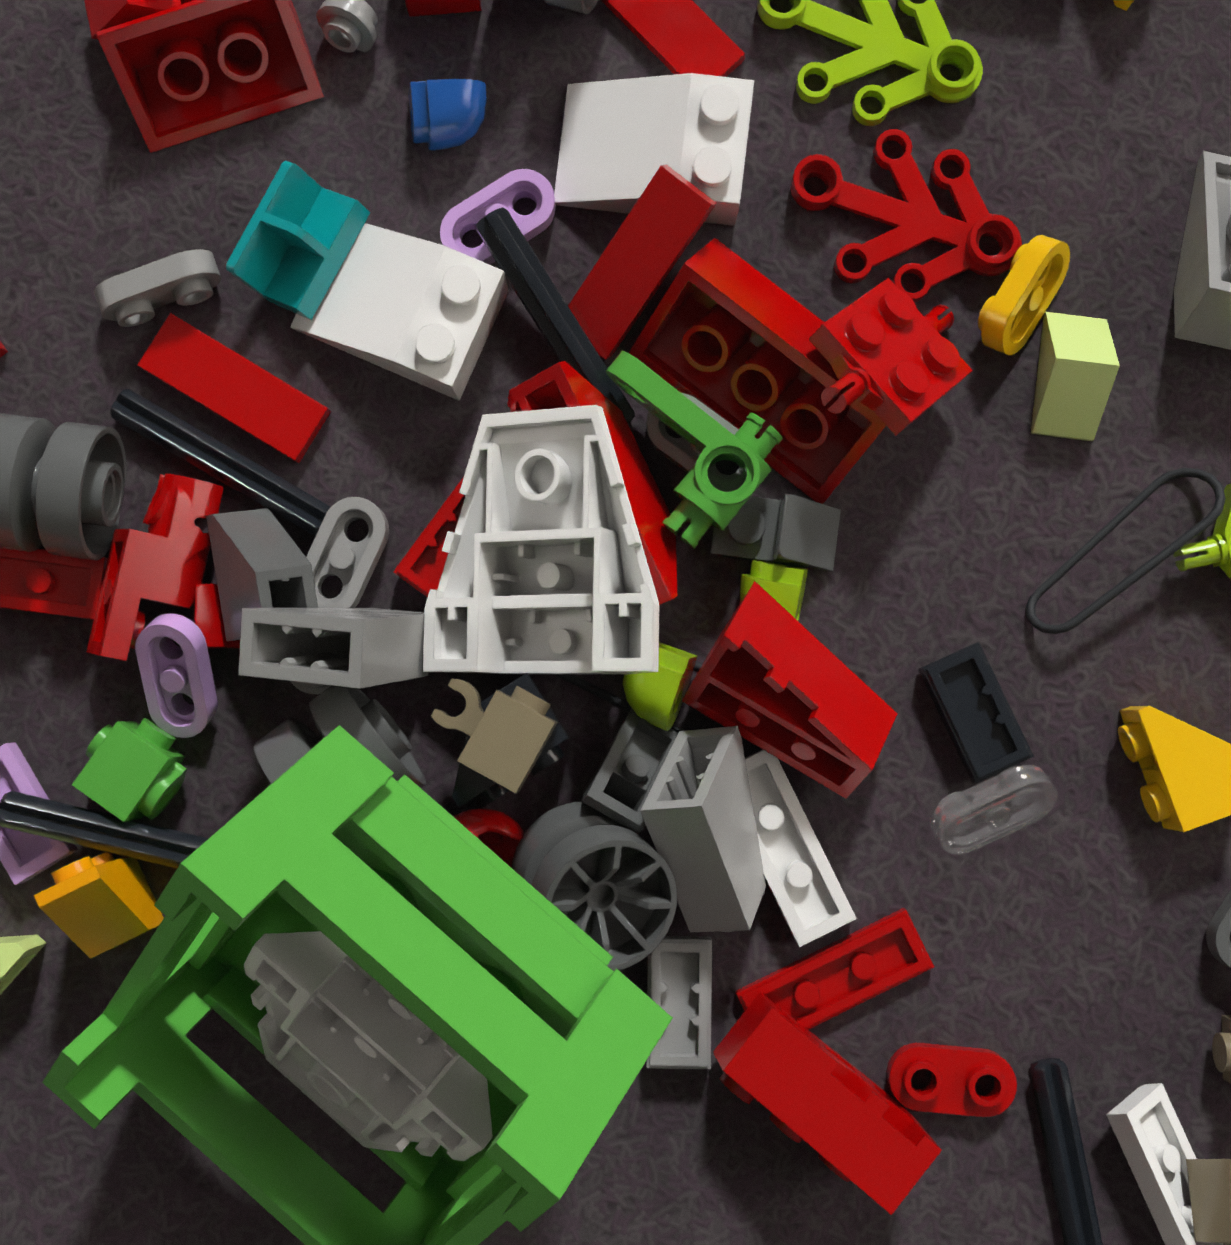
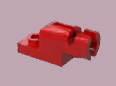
[86,473,224,661]

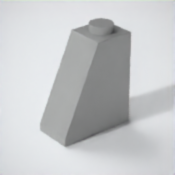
[238,608,428,689]
[640,726,766,932]

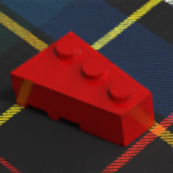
[682,581,898,799]
[713,992,942,1215]

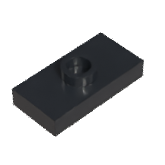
[918,642,1034,783]

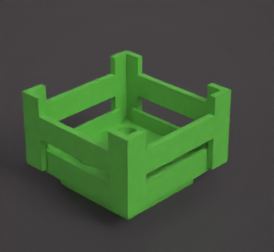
[42,725,673,1245]

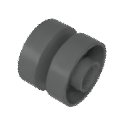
[0,413,127,561]
[254,685,426,788]
[512,802,677,971]

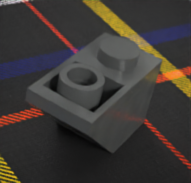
[206,508,318,641]

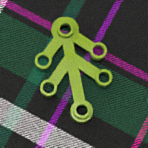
[757,0,983,126]

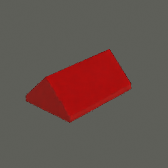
[96,0,324,153]

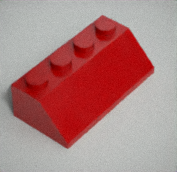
[629,238,886,504]

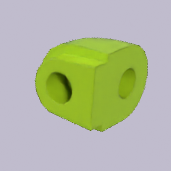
[740,560,808,621]
[623,642,698,731]

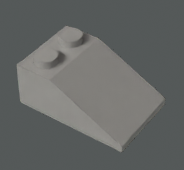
[1174,151,1231,350]

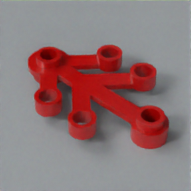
[791,129,1022,303]

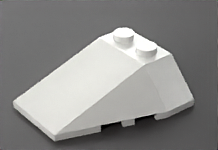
[423,405,659,674]
[244,931,493,1161]

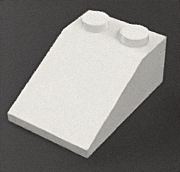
[554,73,754,226]
[291,223,509,401]

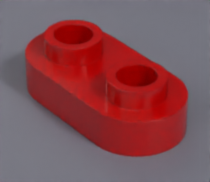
[886,1043,1017,1117]

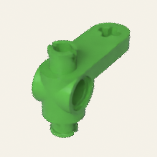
[606,351,783,549]

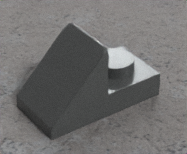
[710,494,841,571]
[582,708,679,834]

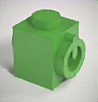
[72,718,188,822]

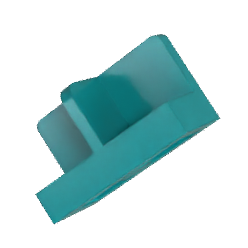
[226,161,371,320]

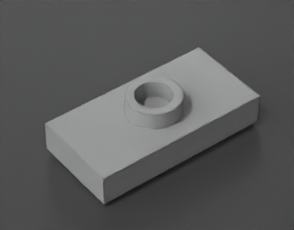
[646,936,712,1069]

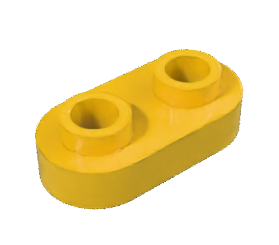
[978,235,1070,355]

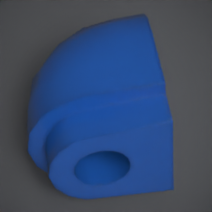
[408,79,487,150]

